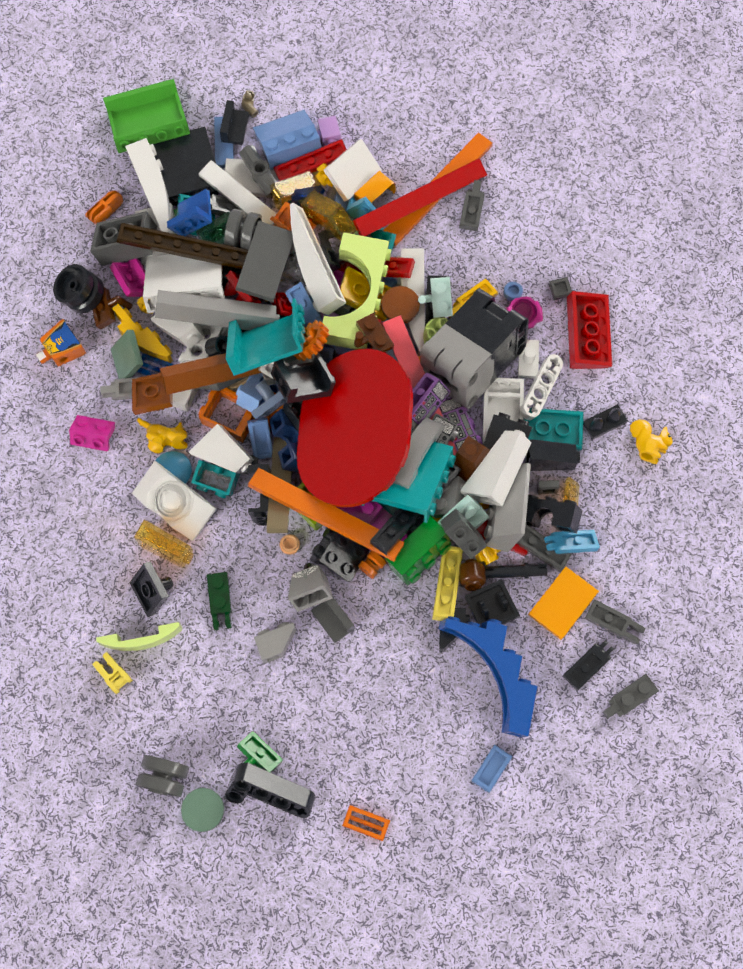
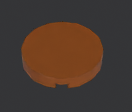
[381,286,420,324]

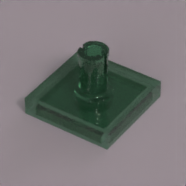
[196,211,230,244]

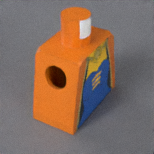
[36,319,87,366]

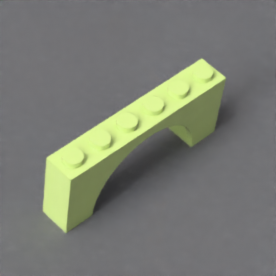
[323,232,392,350]

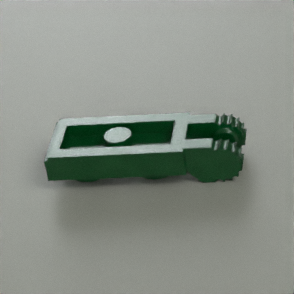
[207,572,232,631]

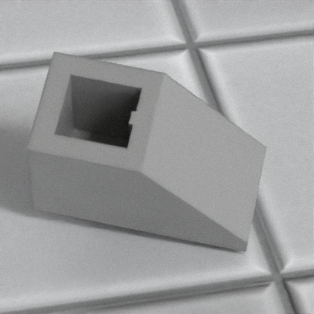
[254,622,296,664]

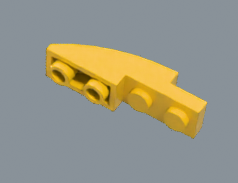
[112,304,173,364]

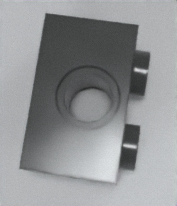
[440,509,487,559]

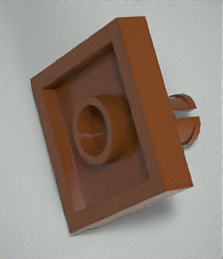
[132,373,173,415]

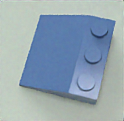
[253,110,322,170]

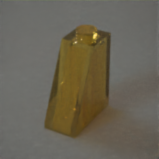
[270,171,321,210]
[300,190,357,241]
[134,520,194,568]

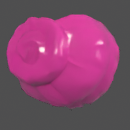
[505,296,543,329]

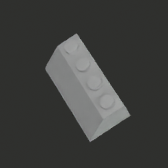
[484,463,531,553]

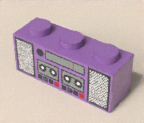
[411,372,450,435]
[439,397,483,451]

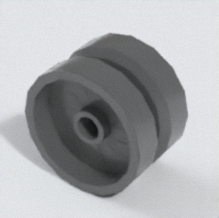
[224,209,262,250]
[135,755,190,797]

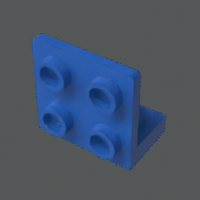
[167,189,212,236]

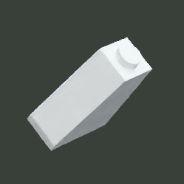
[150,315,205,348]
[189,424,254,474]

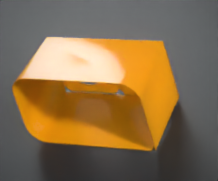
[354,171,396,203]

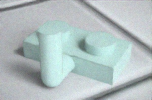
[418,277,453,318]

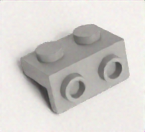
[433,476,466,518]

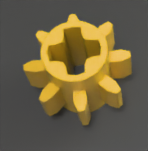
[316,163,333,187]
[475,546,501,565]

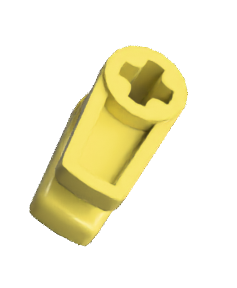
[92,652,133,695]

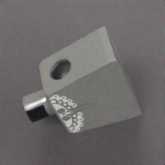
[288,563,333,612]

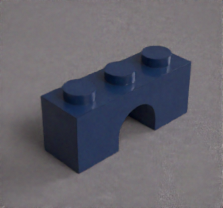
[269,409,300,473]

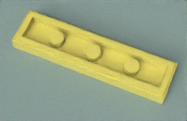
[432,546,463,621]

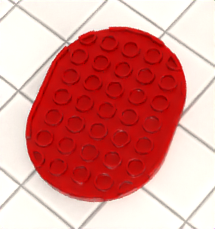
[297,349,413,507]

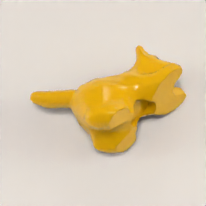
[137,418,188,454]

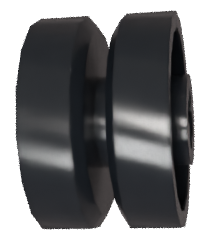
[53,264,104,314]

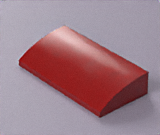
[567,291,612,369]

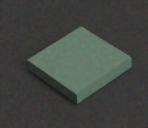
[111,330,143,379]

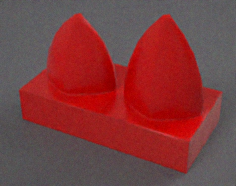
[224,271,261,304]

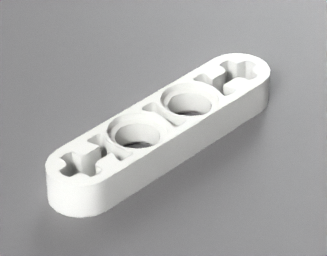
[520,354,563,420]

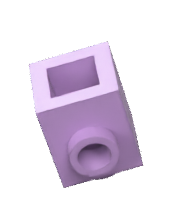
[317,116,341,147]

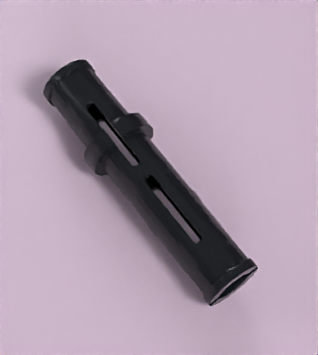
[485,562,547,579]

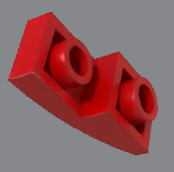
[271,292,292,316]

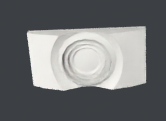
[482,378,524,444]
[132,461,217,541]

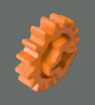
[293,320,329,361]

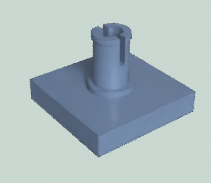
[251,380,286,419]

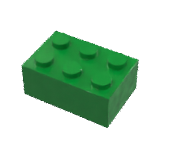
[385,516,451,586]

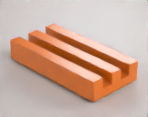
[342,805,390,841]

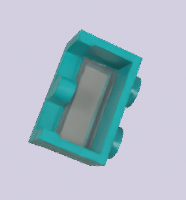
[191,460,240,499]

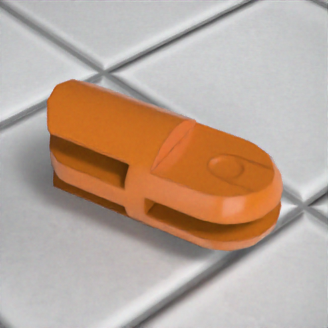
[85,190,123,225]

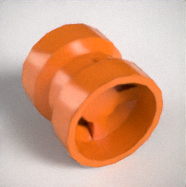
[358,550,387,579]

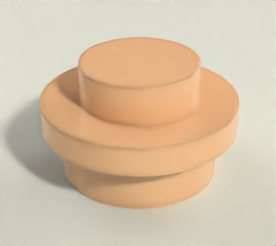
[280,534,300,555]

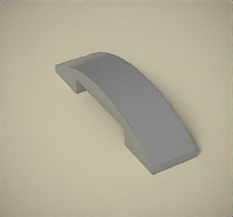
[394,418,445,489]

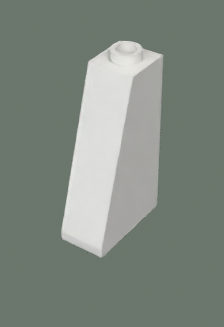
[460,430,531,506]

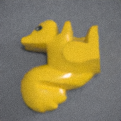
[630,419,673,464]

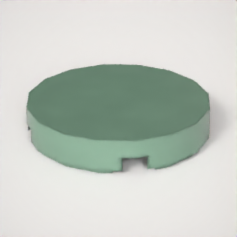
[181,788,225,832]

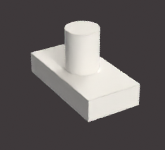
[518,340,539,379]

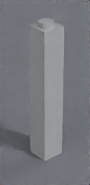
[155,290,280,330]

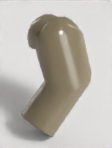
[241,90,259,118]

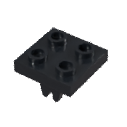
[464,579,520,626]

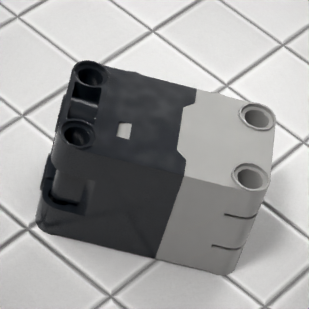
[420,288,529,409]

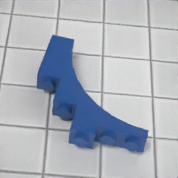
[439,616,538,738]

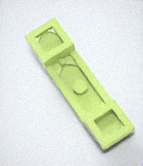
[96,622,182,651]

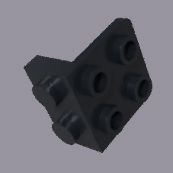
[310,528,370,581]

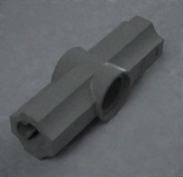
[239,145,281,199]

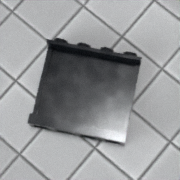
[153,127,220,206]

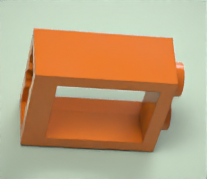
[198,388,255,443]

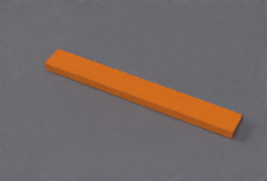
[383,132,493,246]
[248,468,404,562]

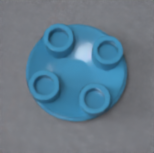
[155,451,192,483]

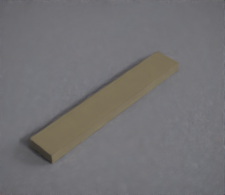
[266,437,292,533]

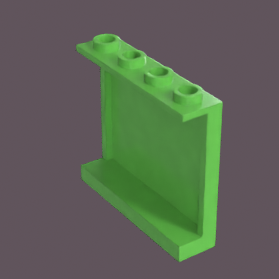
[103,79,190,154]

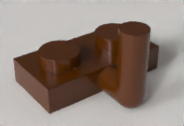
[92,287,132,330]
[354,313,394,353]

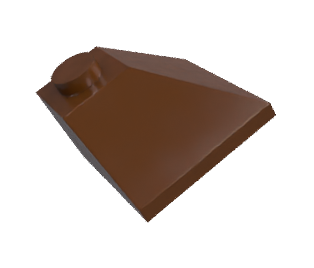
[454,435,490,482]

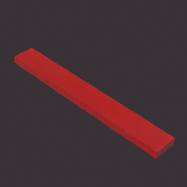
[353,158,487,236]

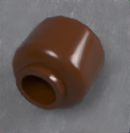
[459,559,486,591]

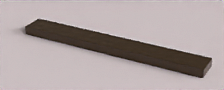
[117,223,248,269]

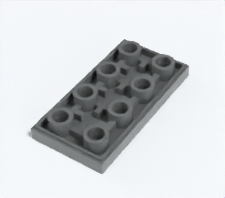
[236,221,293,302]

